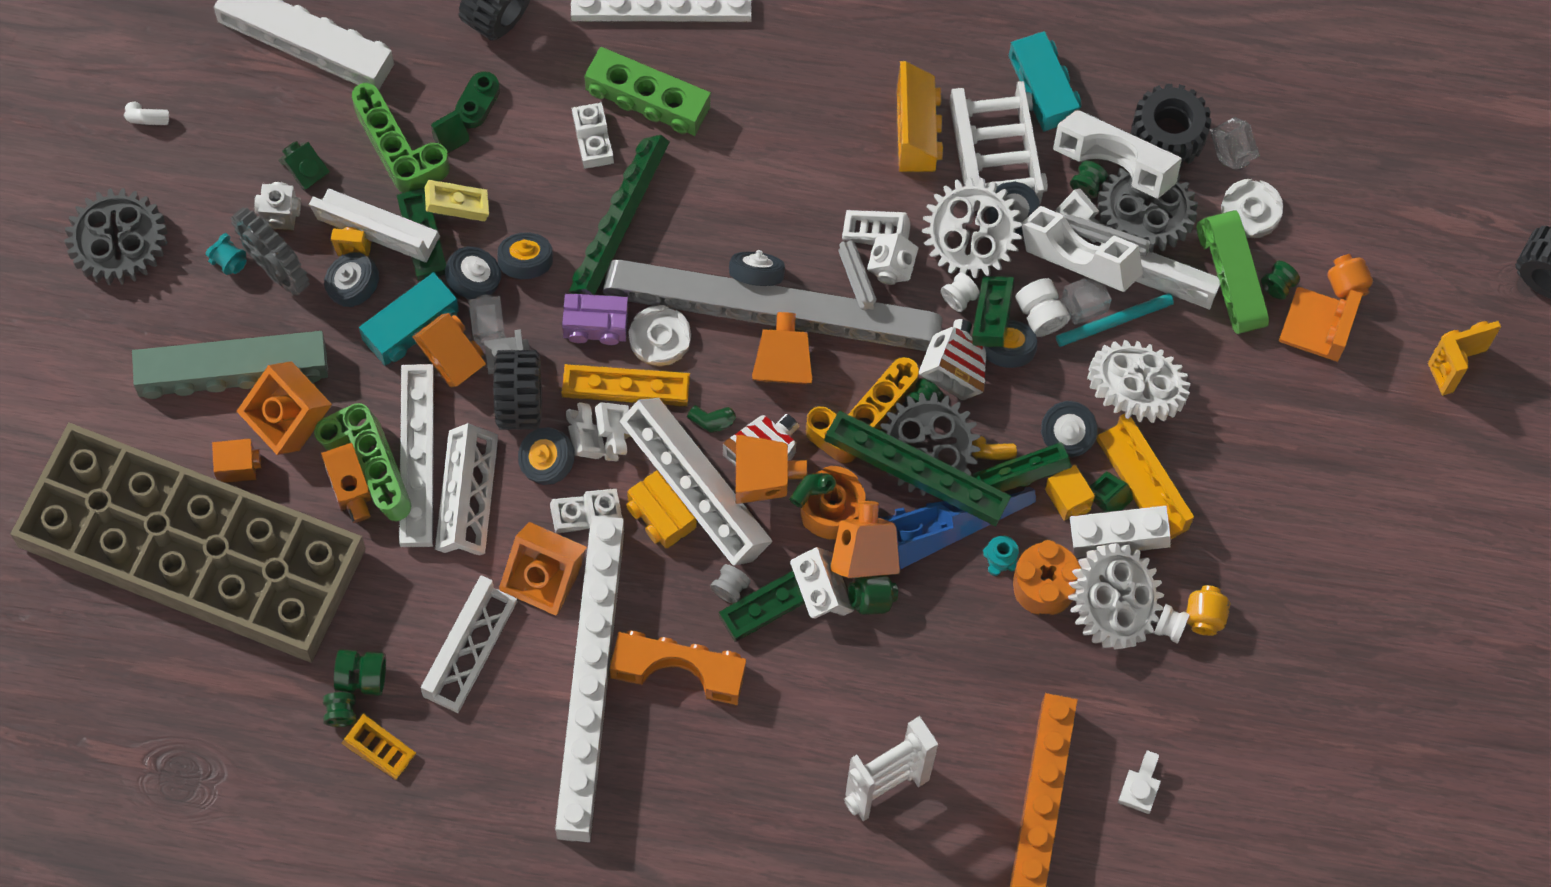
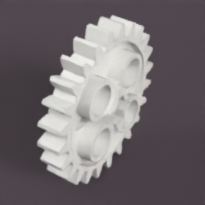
[922,177,1023,278]
[1087,340,1190,423]
[1068,543,1164,649]

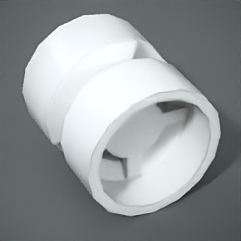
[1015,278,1070,337]

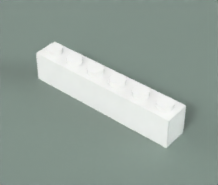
[214,0,394,90]
[619,398,773,566]

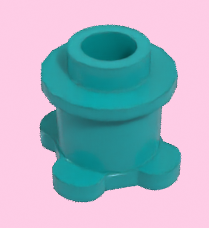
[205,233,247,275]
[983,536,1019,576]

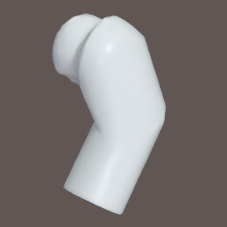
[124,102,169,125]

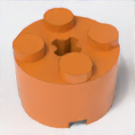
[800,466,866,539]
[1013,540,1081,615]

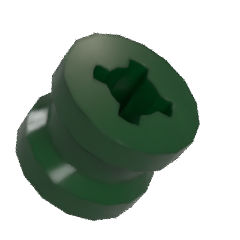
[1070,161,1108,199]
[1261,260,1301,300]
[904,378,944,405]
[323,692,356,727]

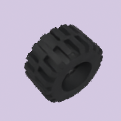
[458,0,530,41]
[1131,83,1211,167]
[1515,226,1551,299]
[493,350,542,430]

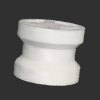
[941,273,980,312]
[1154,604,1189,643]

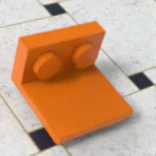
[1279,287,1363,362]

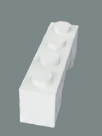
[1053,110,1182,199]
[1022,206,1143,292]

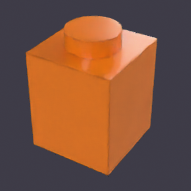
[212,439,261,483]

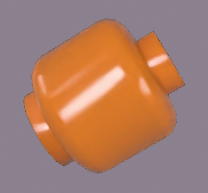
[1327,254,1373,300]

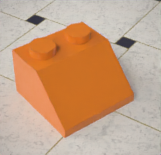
[498,522,587,616]

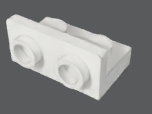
[790,547,855,619]

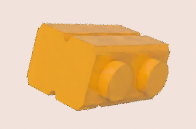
[626,470,696,549]

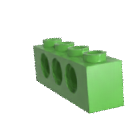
[585,46,711,136]

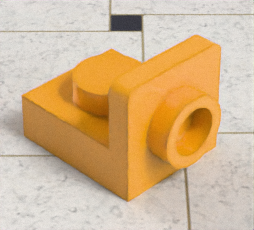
[331,227,372,257]

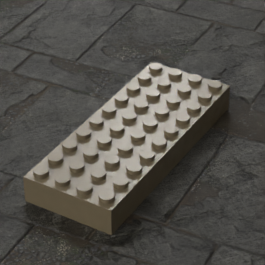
[10,422,366,663]

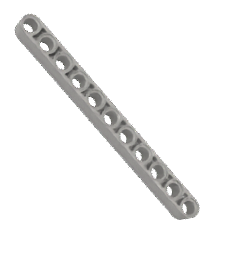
[603,260,943,351]

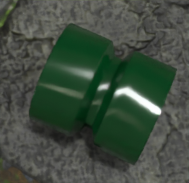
[334,649,387,696]

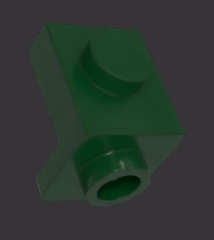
[278,141,330,190]

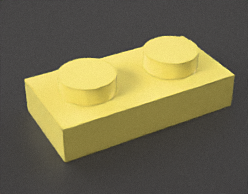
[425,180,489,222]

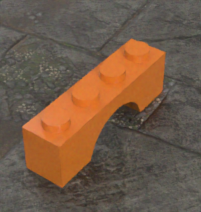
[610,631,746,705]

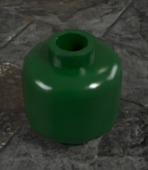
[848,575,898,615]

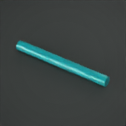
[1055,293,1174,347]

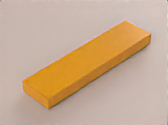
[562,364,690,406]

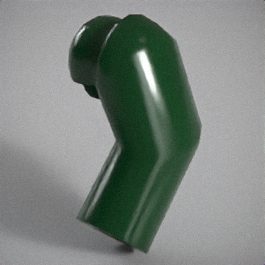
[687,405,736,433]
[789,473,836,508]

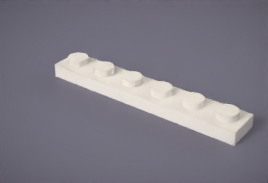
[571,0,751,22]
[399,364,434,547]

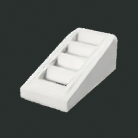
[842,210,910,245]

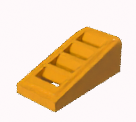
[341,714,416,780]

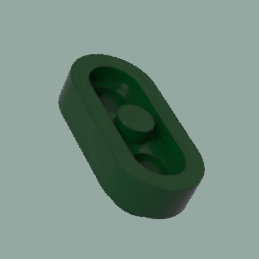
[455,71,500,129]

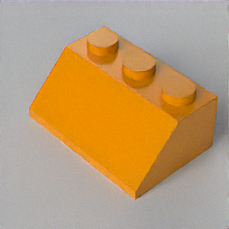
[897,61,943,172]

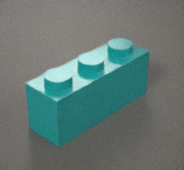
[1008,31,1081,132]
[359,272,459,366]

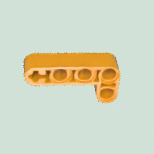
[806,357,919,463]

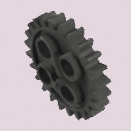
[1097,168,1198,253]
[64,188,168,285]
[230,207,310,295]
[880,392,981,495]

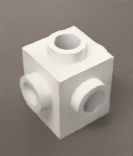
[254,182,301,230]
[867,233,919,285]

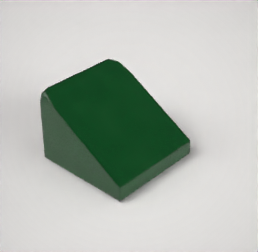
[431,110,470,154]
[1090,471,1133,513]

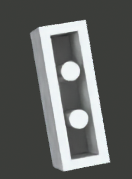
[1070,506,1170,558]

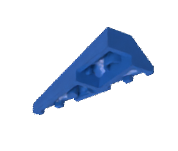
[878,487,1036,569]

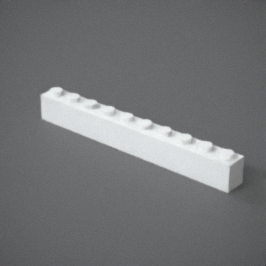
[555,516,624,842]

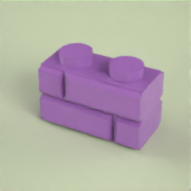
[562,294,628,345]

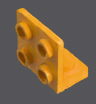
[1428,321,1501,396]

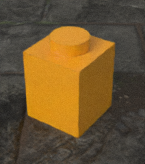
[1045,464,1095,521]

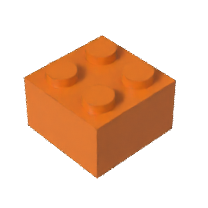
[236,361,332,455]

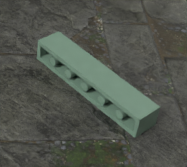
[132,331,328,399]

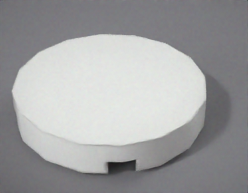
[1221,179,1283,238]
[629,305,691,366]

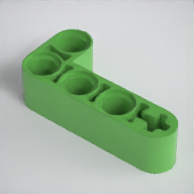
[352,83,450,193]
[1197,210,1269,334]
[314,403,412,521]

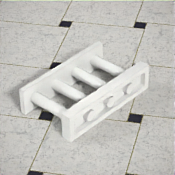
[949,81,1048,211]
[844,716,938,821]

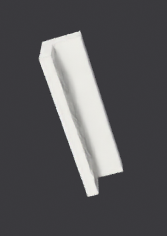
[309,188,440,262]
[1100,242,1220,310]
[435,423,498,556]
[421,575,517,713]

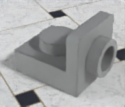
[484,329,530,374]

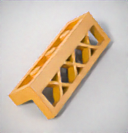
[1096,414,1194,540]

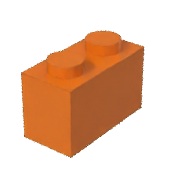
[413,313,486,387]

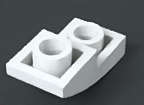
[572,102,614,169]
[550,489,622,533]

